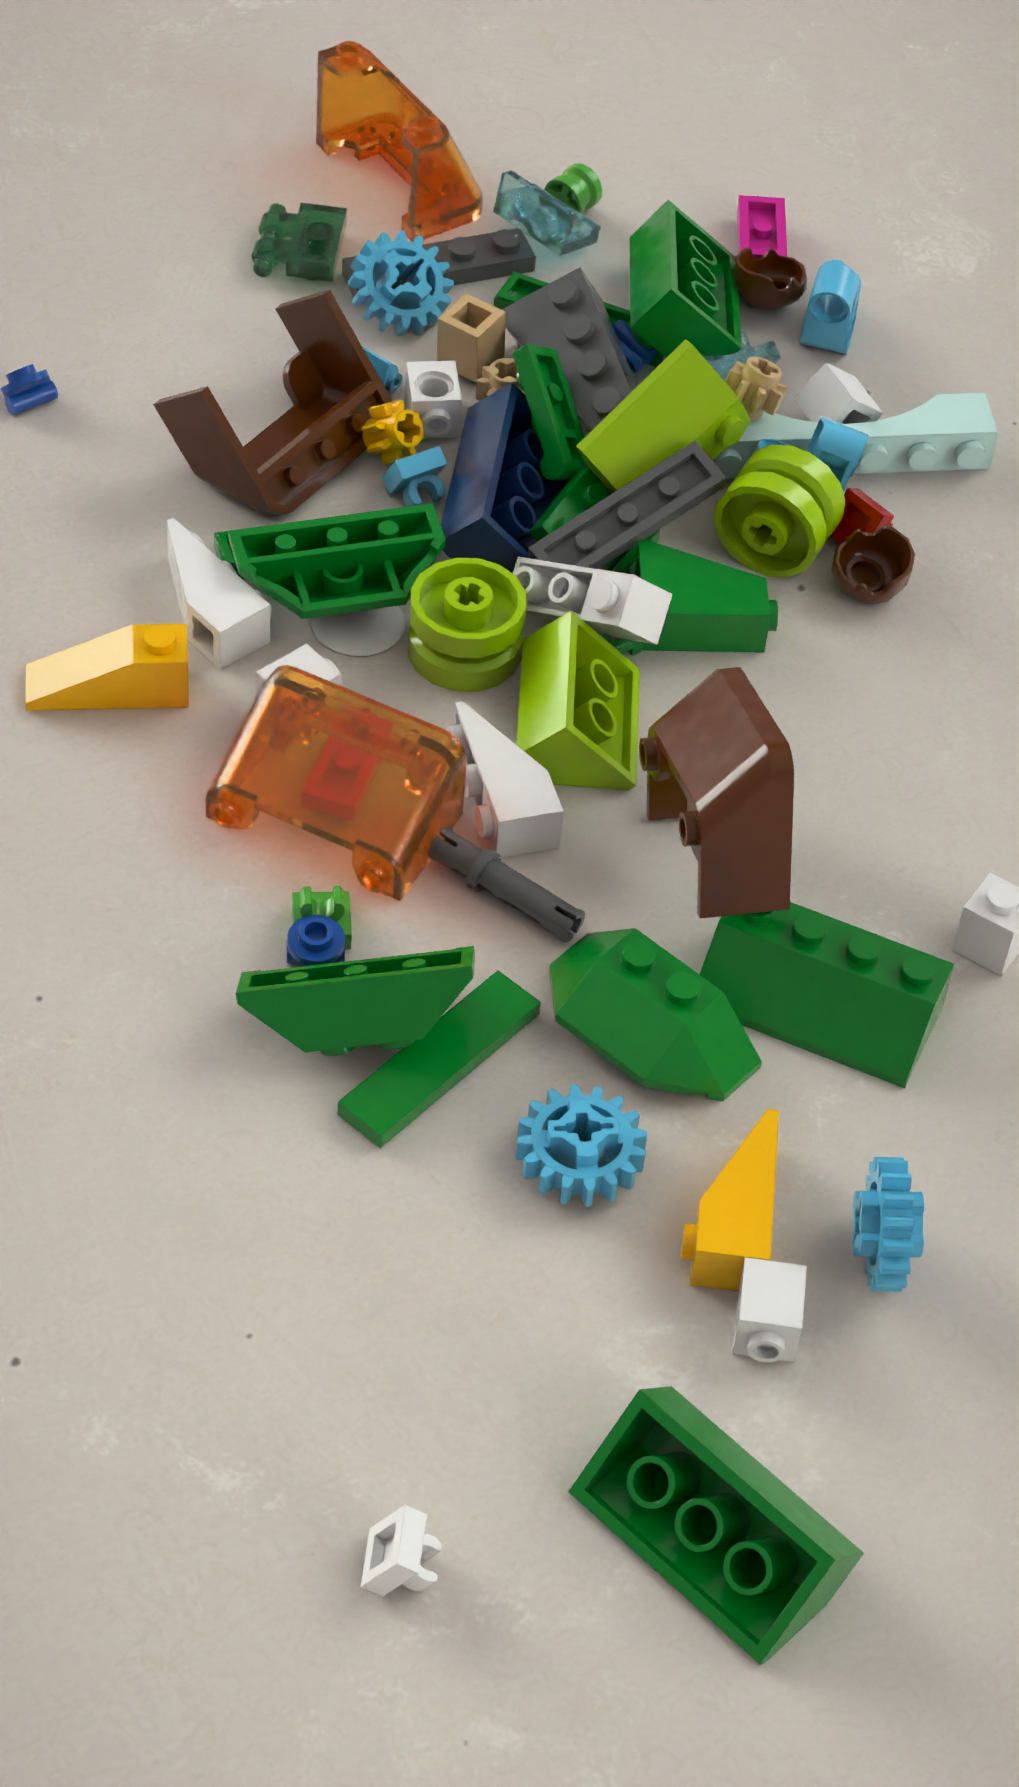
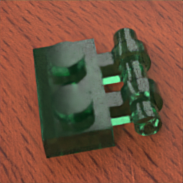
[252,203,347,282]

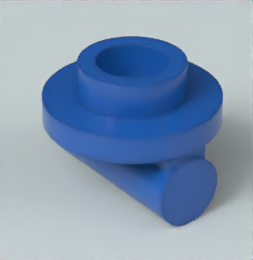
[613,320,657,373]
[0,364,58,415]
[287,915,345,966]

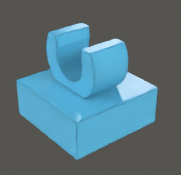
[381,446,447,507]

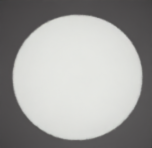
[311,606,405,656]

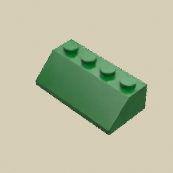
[629,200,742,358]
[699,902,954,1088]
[568,1386,864,1665]

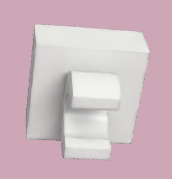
[361,1505,442,1597]

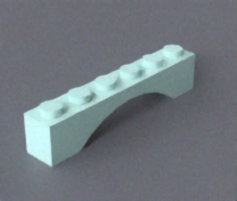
[713,393,998,479]

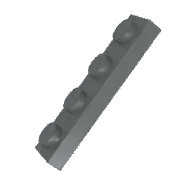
[342,228,536,298]
[528,441,726,569]

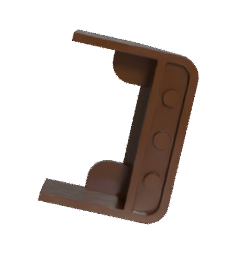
[153,289,392,517]
[639,667,794,919]

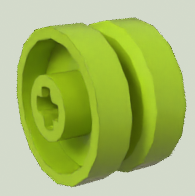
[713,444,846,578]
[408,558,526,692]

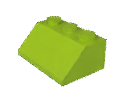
[576,339,752,494]
[516,611,640,790]

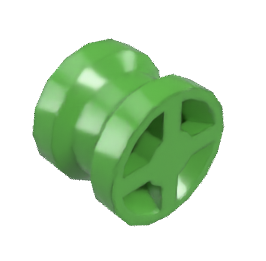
[544,163,603,222]

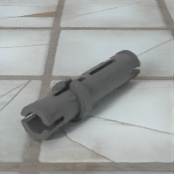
[428,827,585,943]

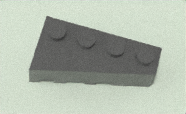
[501,267,637,432]

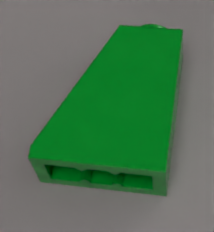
[634,540,778,652]

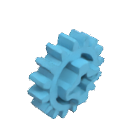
[348,230,454,337]
[515,1084,647,1207]
[852,1157,925,1292]

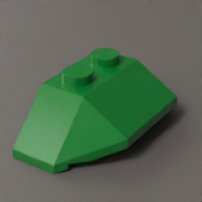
[228,503,446,619]
[549,928,762,1101]
[236,946,475,1056]

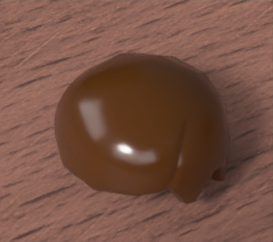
[735,247,807,310]
[831,525,915,604]

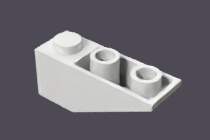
[167,517,272,670]
[513,557,673,645]
[446,701,563,858]

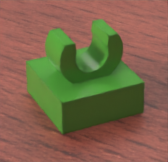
[292,886,352,950]

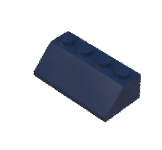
[441,382,568,574]

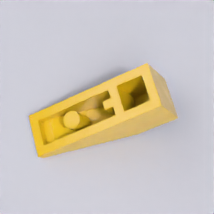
[25,624,189,711]
[680,1109,779,1291]

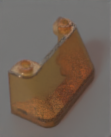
[316,41,483,242]
[205,665,467,901]

